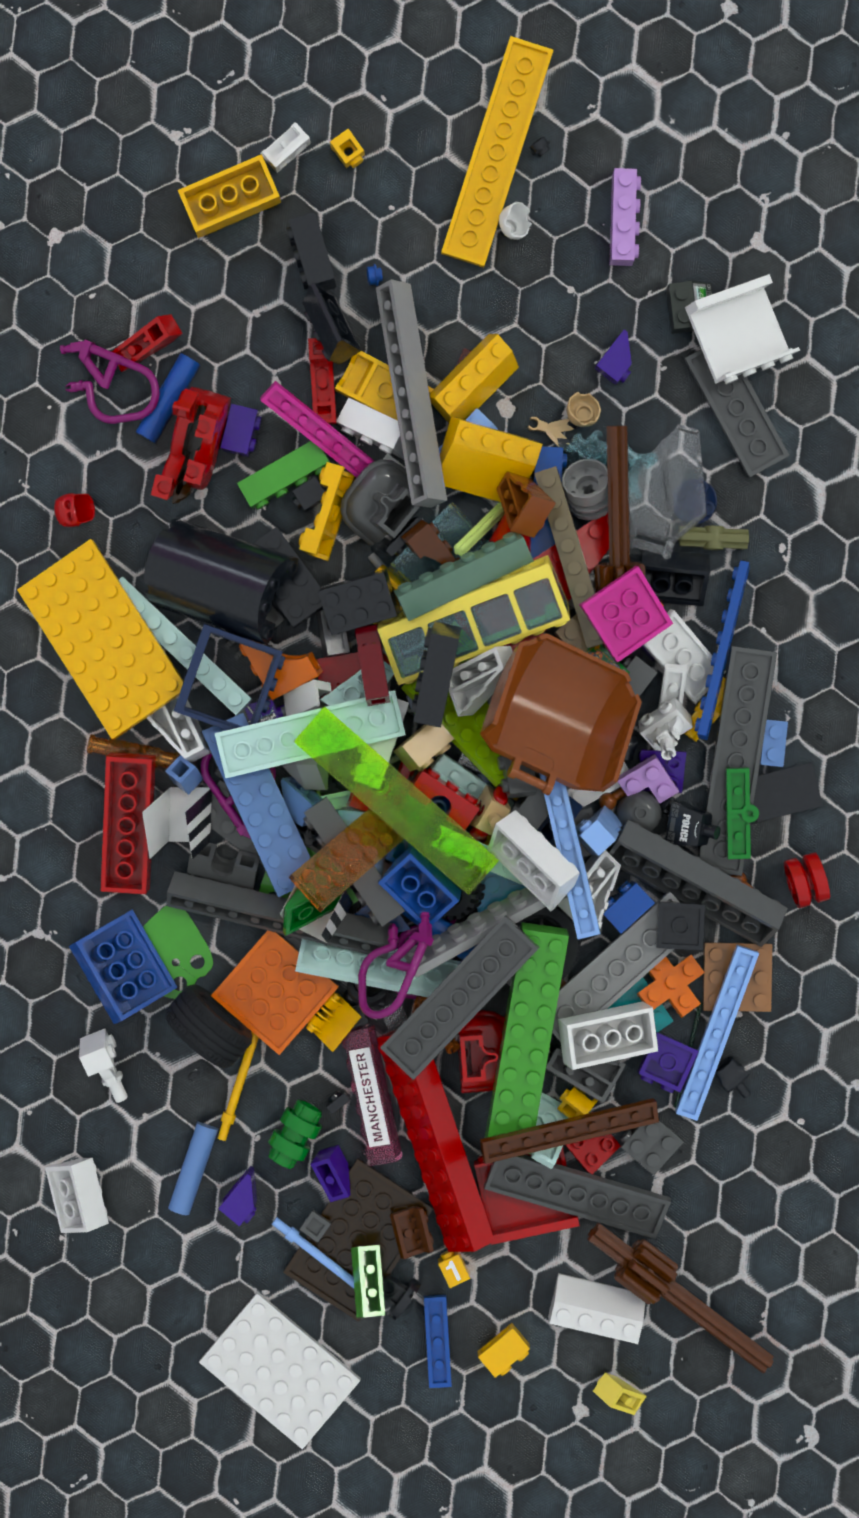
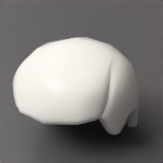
[499,202,532,240]

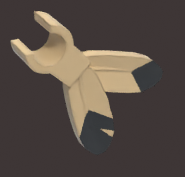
[527,417,579,453]

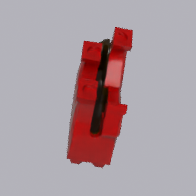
[151,386,231,504]

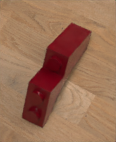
[355,624,391,706]

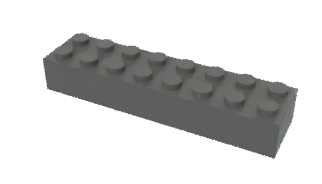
[607,820,788,947]

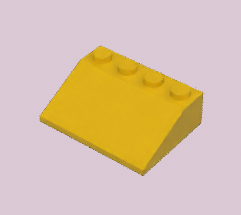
[440,416,543,502]

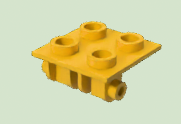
[306,992,361,1052]

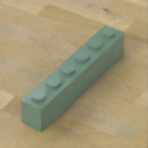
[394,532,534,621]

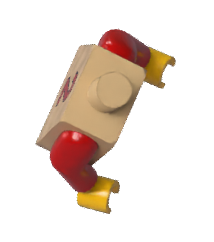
[469,785,519,846]

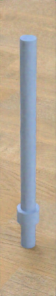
[272,1217,354,1288]

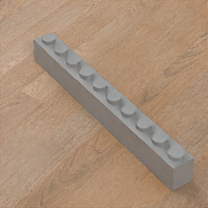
[376,279,447,508]

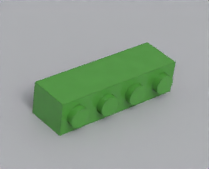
[237,441,330,510]

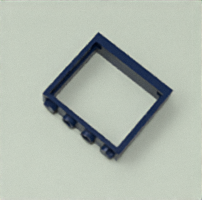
[174,623,285,730]

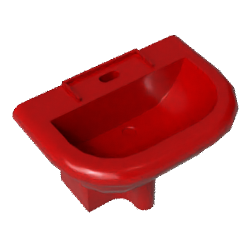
[457,1010,505,1093]

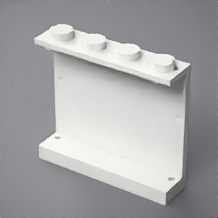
[685,274,800,384]

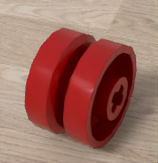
[783,852,830,908]

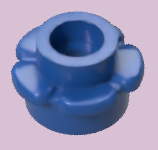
[367,264,383,286]

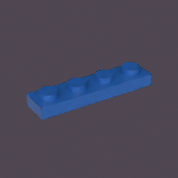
[424,1295,452,1388]

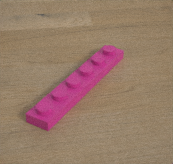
[260,381,375,478]

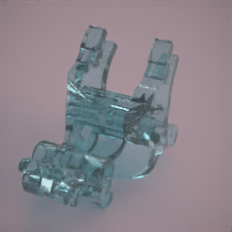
[565,430,658,504]

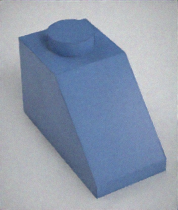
[281,776,323,827]

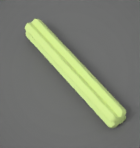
[454,502,505,556]

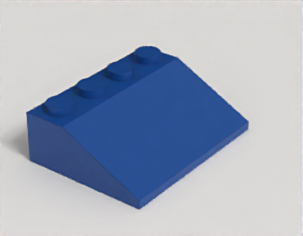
[69,909,177,1024]

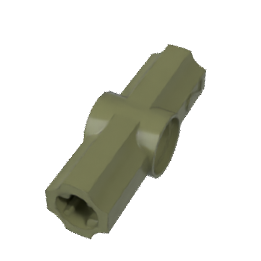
[678,526,749,550]

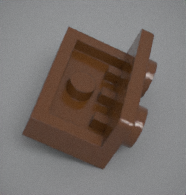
[389,1206,434,1259]

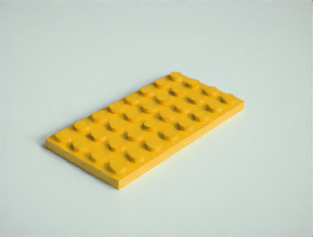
[17,539,184,740]

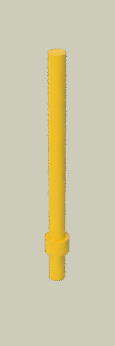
[217,1031,259,1141]

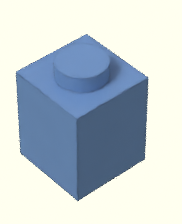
[165,755,203,795]

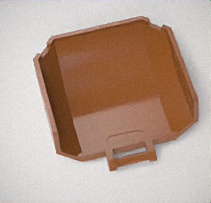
[480,633,642,795]

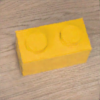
[477,1323,530,1378]

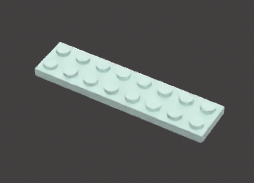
[215,690,406,778]
[295,939,462,997]

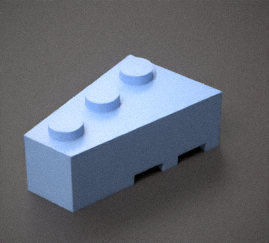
[576,805,623,856]

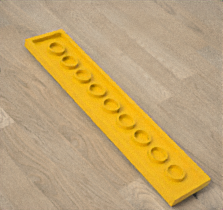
[441,36,553,268]

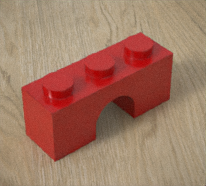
[407,767,480,831]

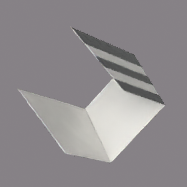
[142,787,212,860]
[280,869,353,943]

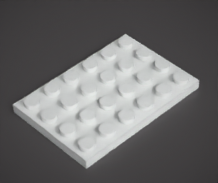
[199,1292,361,1449]

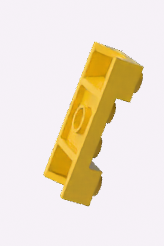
[335,351,434,421]
[299,462,355,561]

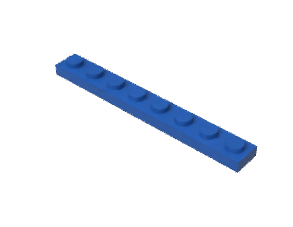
[695,560,750,740]

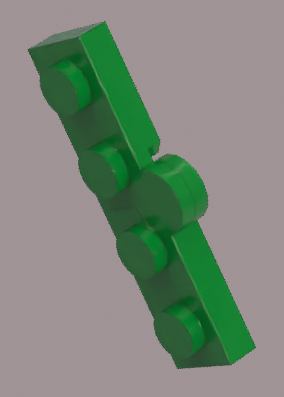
[725,767,759,859]

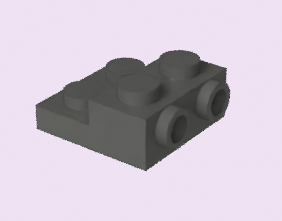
[620,1119,684,1175]

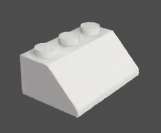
[45,1158,109,1233]

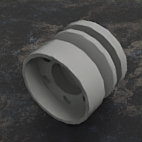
[562,459,608,520]

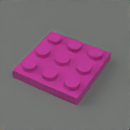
[579,566,673,663]

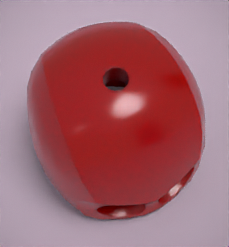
[54,493,95,527]

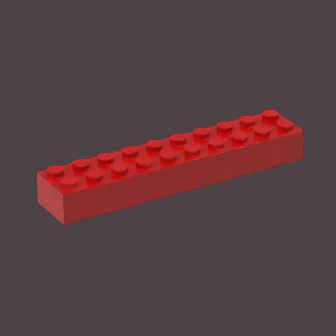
[376,1029,495,1252]

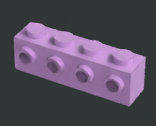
[609,168,641,266]

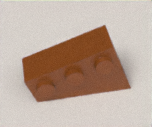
[497,471,556,538]

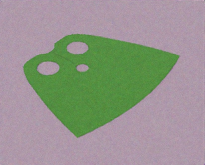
[143,906,213,999]

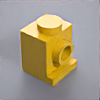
[330,129,365,168]
[557,1087,597,1118]

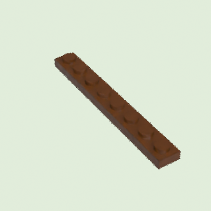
[480,1098,659,1164]

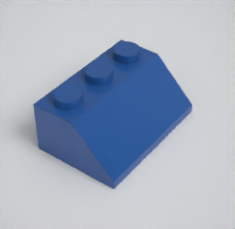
[378,844,461,925]

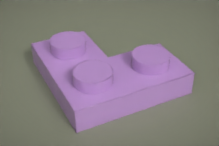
[618,754,679,803]

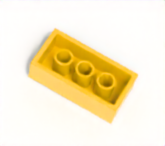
[178,154,281,238]

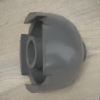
[616,790,661,832]

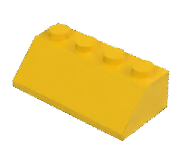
[429,334,519,423]

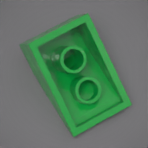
[283,861,345,936]

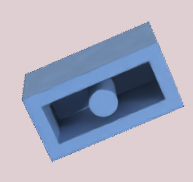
[760,720,788,767]

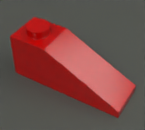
[111,314,183,372]

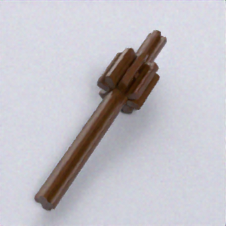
[595,425,645,656]
[587,1223,774,1373]

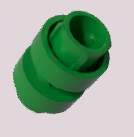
[268,1100,322,1169]

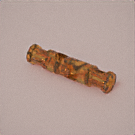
[87,734,180,768]

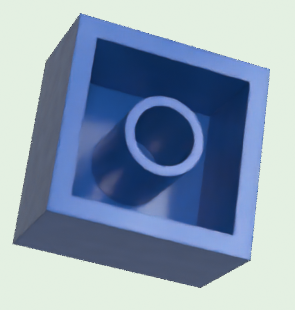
[603,880,655,934]

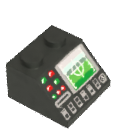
[666,281,712,334]

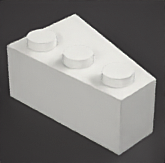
[337,398,404,460]
[449,646,513,716]
[147,696,211,763]
[558,850,621,929]

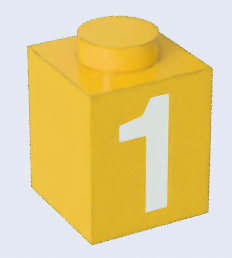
[438,1250,470,1288]

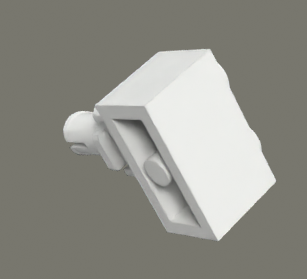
[638,697,693,760]
[79,1028,128,1103]

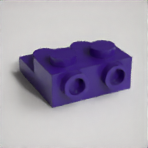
[637,1032,699,1093]

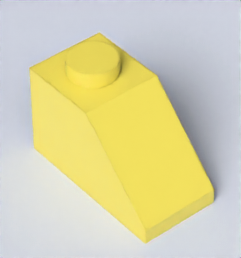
[593,1372,647,1415]

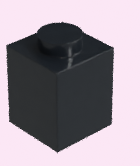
[292,477,325,512]

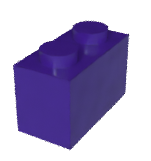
[221,404,262,457]

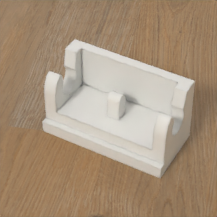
[260,122,311,173]

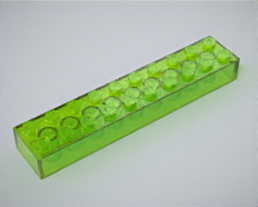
[293,706,499,895]

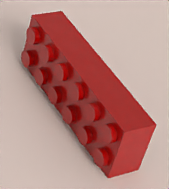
[101,752,156,894]

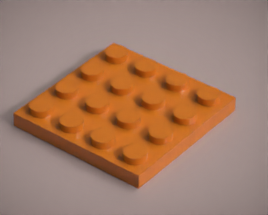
[211,930,339,1055]

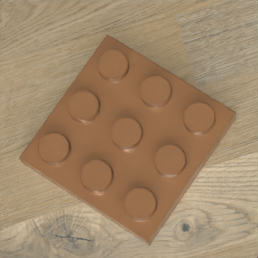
[702,942,772,1012]

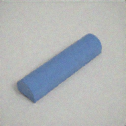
[168,1121,219,1215]

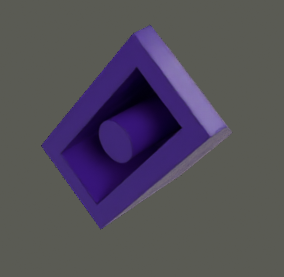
[595,330,632,385]
[310,1145,351,1202]

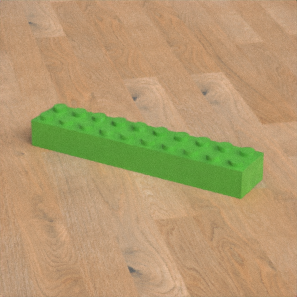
[485,922,569,1154]

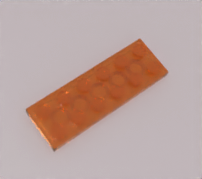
[289,796,414,912]

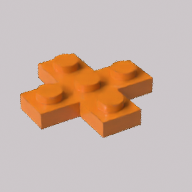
[637,954,705,1018]

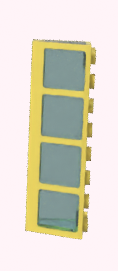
[377,555,570,685]

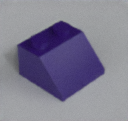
[218,1165,257,1226]

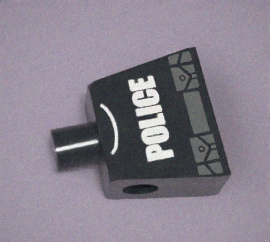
[665,801,721,846]

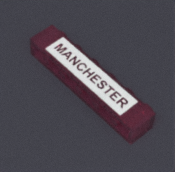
[342,1025,403,1166]

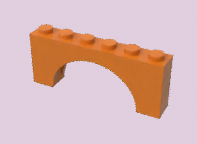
[239,644,323,700]

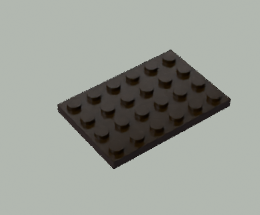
[283,1158,433,1322]

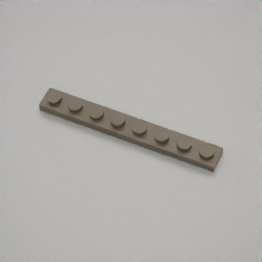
[534,466,603,649]

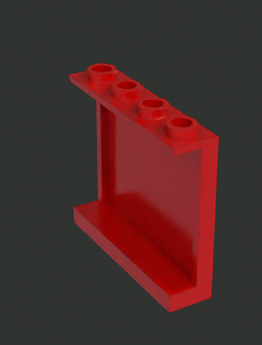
[474,1147,580,1245]

